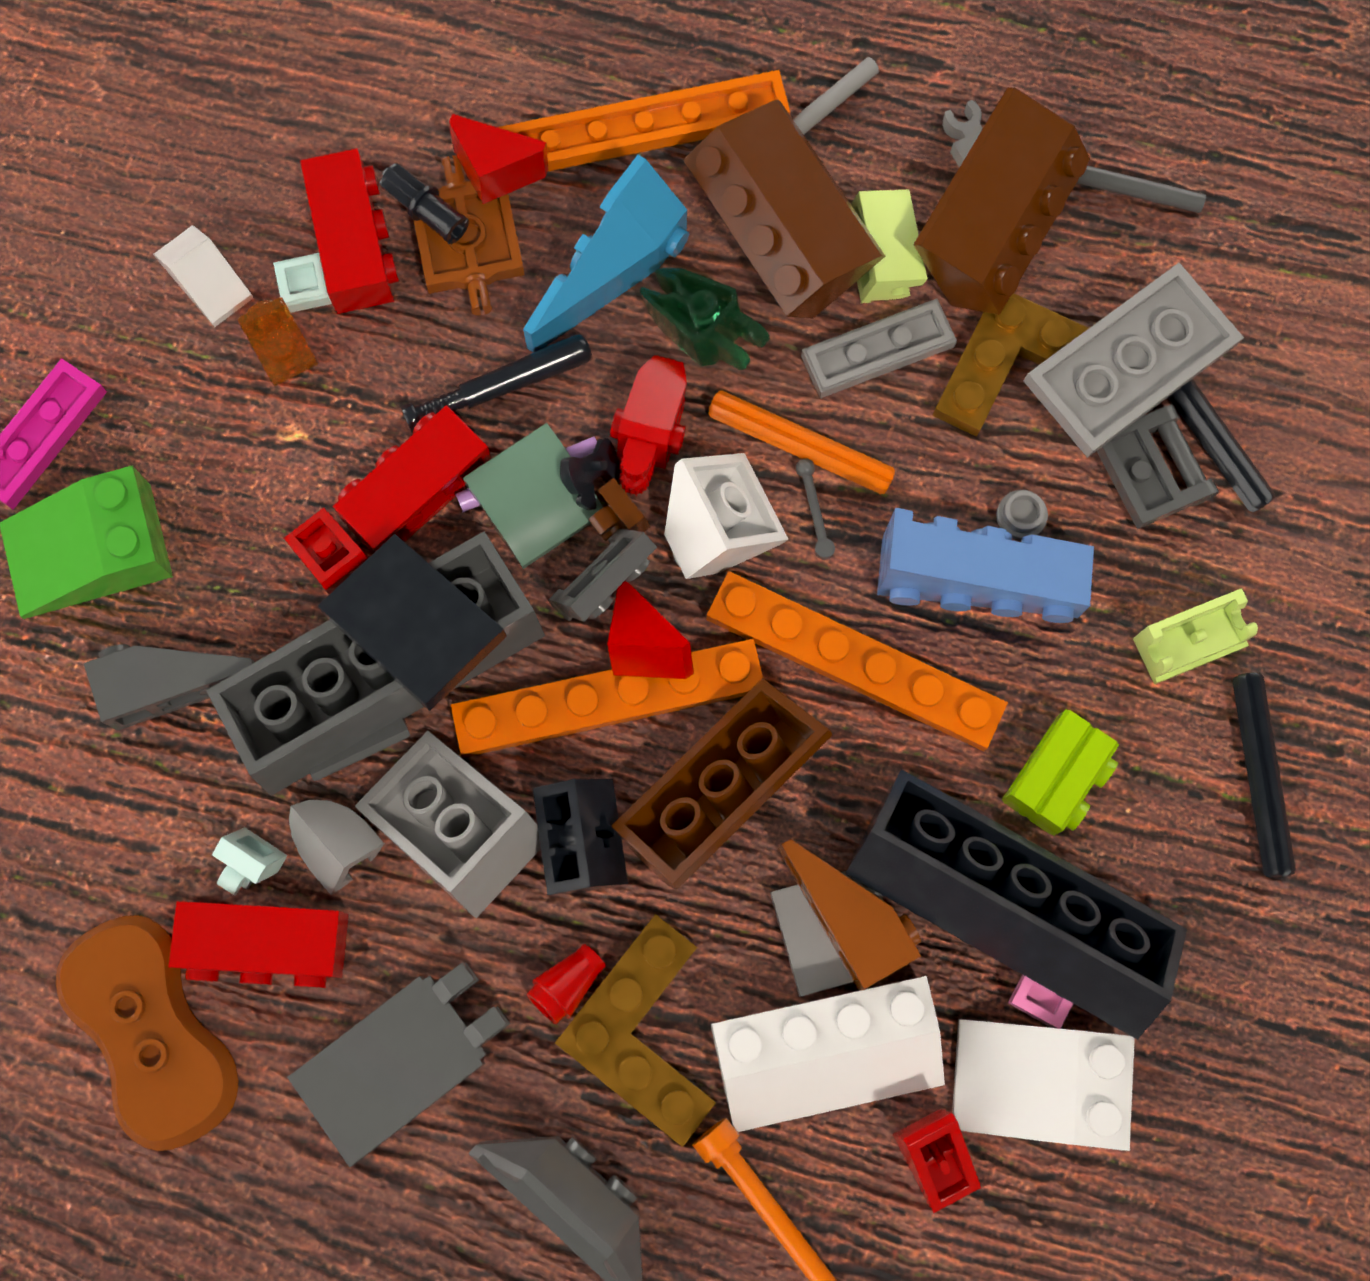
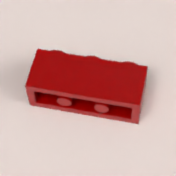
[300,148,399,314]
[332,405,492,554]
[168,901,349,988]

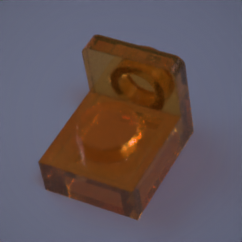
[237,297,318,386]

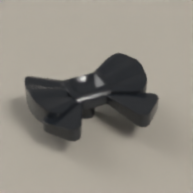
[560,438,622,510]

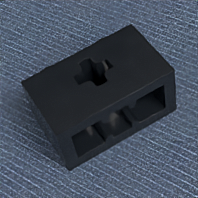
[533,778,628,895]

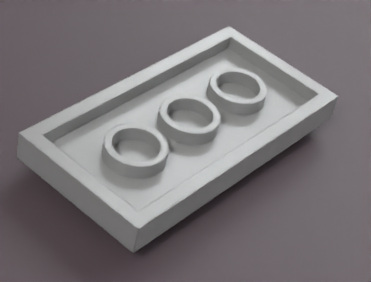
[1023,263,1244,458]

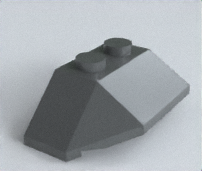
[468,1136,643,1281]

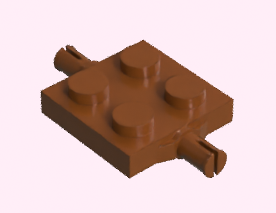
[414,155,525,316]

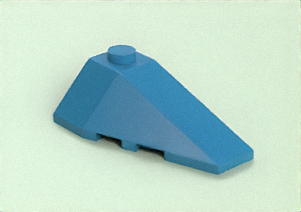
[523,154,689,353]

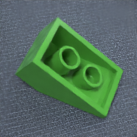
[0,466,173,619]

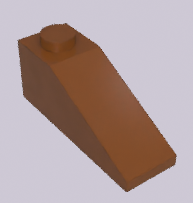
[778,839,922,990]

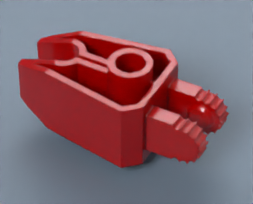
[610,355,687,496]

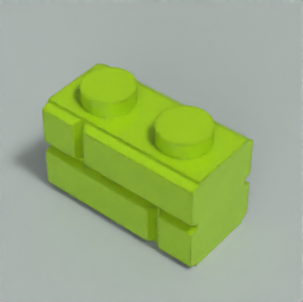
[1002,709,1119,836]

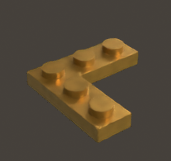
[932,293,1089,437]
[555,914,716,1147]

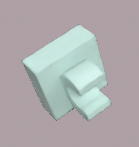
[212,827,288,895]

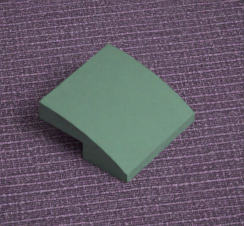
[463,423,603,569]

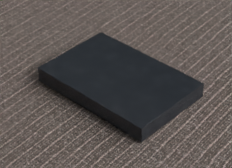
[318,534,507,711]

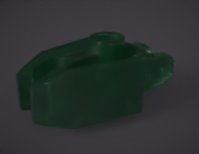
[639,268,770,370]

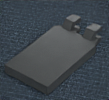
[287,962,511,1167]

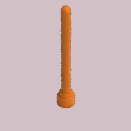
[692,1117,837,1281]

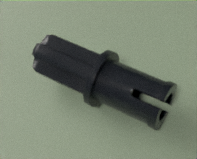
[380,163,469,244]

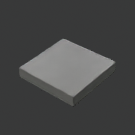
[770,871,903,997]

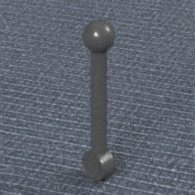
[795,458,835,560]

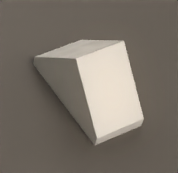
[154,225,253,327]

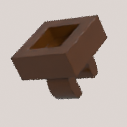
[588,478,651,541]

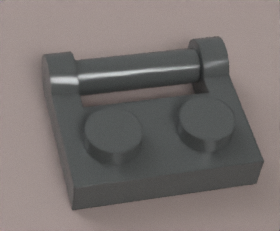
[1097,405,1219,530]
[548,528,657,622]

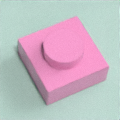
[1008,975,1073,1029]

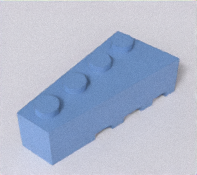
[877,508,1094,623]

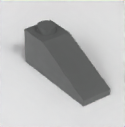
[83,644,255,731]

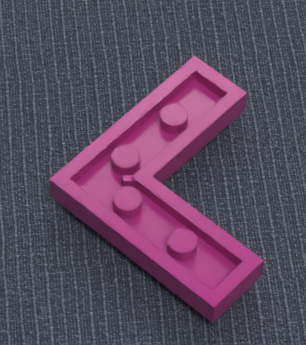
[0,358,107,510]

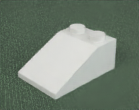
[952,1019,1135,1151]

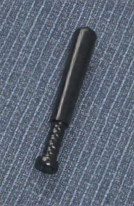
[401,335,592,434]

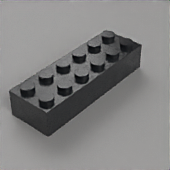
[845,769,1187,1040]

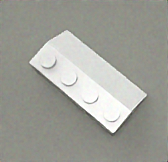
[710,976,945,1132]

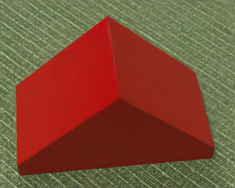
[449,114,549,204]
[607,581,694,679]
[893,1109,981,1213]

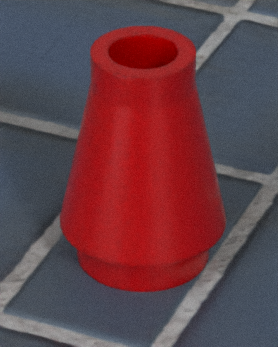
[526,944,606,1025]

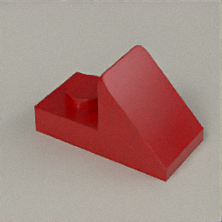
[283,508,368,595]

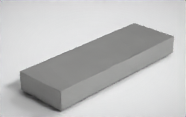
[801,298,957,399]

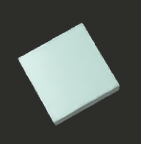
[273,253,332,314]

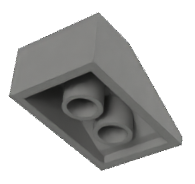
[355,730,541,918]

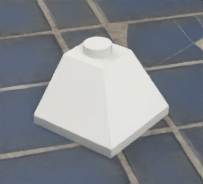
[664,453,788,579]

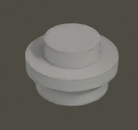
[996,490,1048,540]

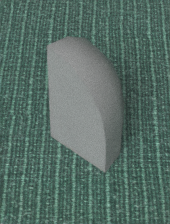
[289,800,385,895]

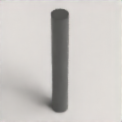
[1077,165,1206,213]

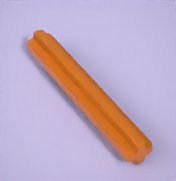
[709,390,895,494]

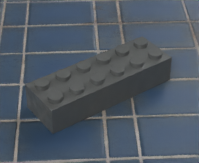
[206,531,545,796]

